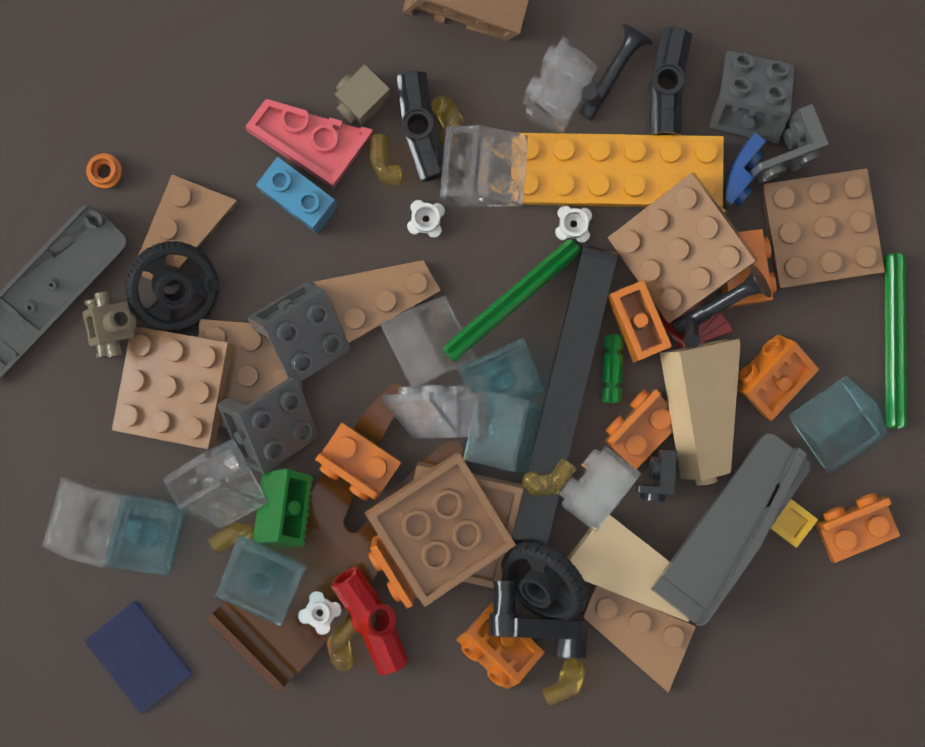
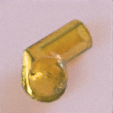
[431,96,464,150]
[370,134,401,186]
[522,458,577,497]
[208,522,262,554]
[327,616,356,672]
[542,658,585,707]

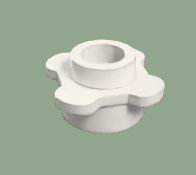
[407,200,445,238]
[555,206,592,243]
[298,591,341,635]

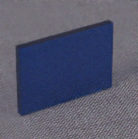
[85,601,192,714]

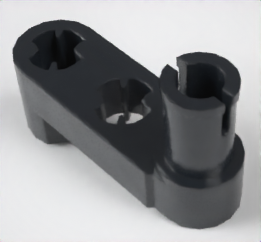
[489,581,587,658]

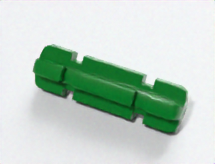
[602,334,624,404]

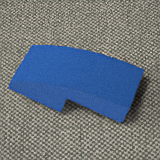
[723,132,766,210]

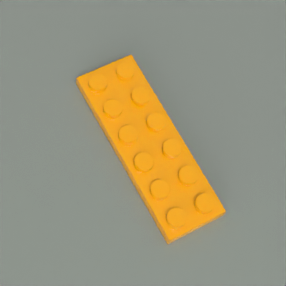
[510,133,724,207]

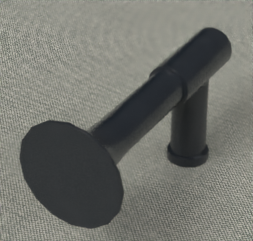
[579,24,653,121]
[673,264,772,348]

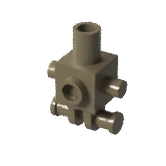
[82,291,136,358]

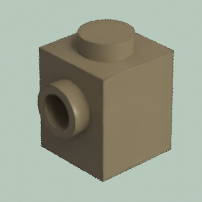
[335,64,392,127]

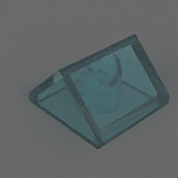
[457,338,544,420]
[788,376,888,474]
[463,390,543,474]
[104,493,187,576]
[215,535,307,626]

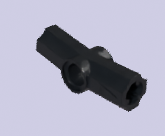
[648,26,693,135]
[396,71,450,183]

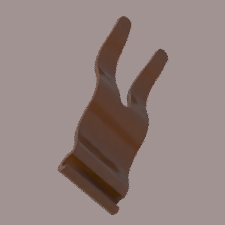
[206,383,463,693]

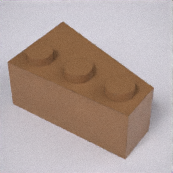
[402,0,529,40]

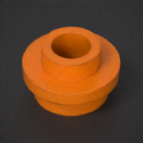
[86,153,123,189]

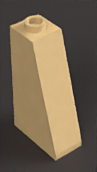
[660,339,740,485]
[567,511,690,622]

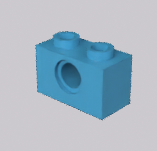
[256,157,338,234]

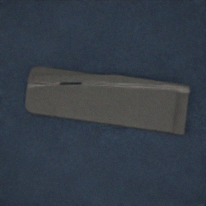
[0,205,127,378]
[651,433,810,626]

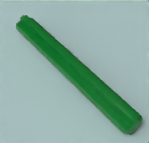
[443,239,581,362]
[885,253,907,428]

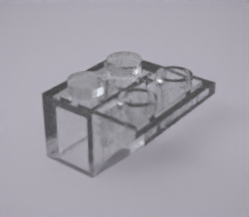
[523,37,598,133]
[440,125,528,207]
[380,296,477,390]
[384,385,487,438]
[162,439,268,529]
[559,446,641,532]
[42,477,131,568]

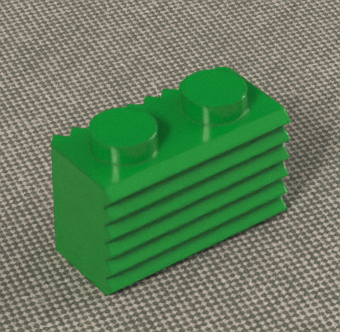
[253,469,314,549]

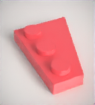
[245,99,373,189]

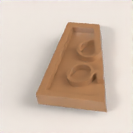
[139,175,239,286]
[314,260,441,344]
[582,585,696,693]

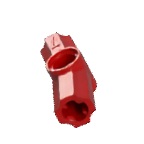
[331,567,409,676]

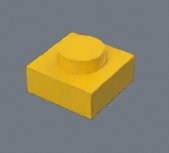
[770,499,818,548]

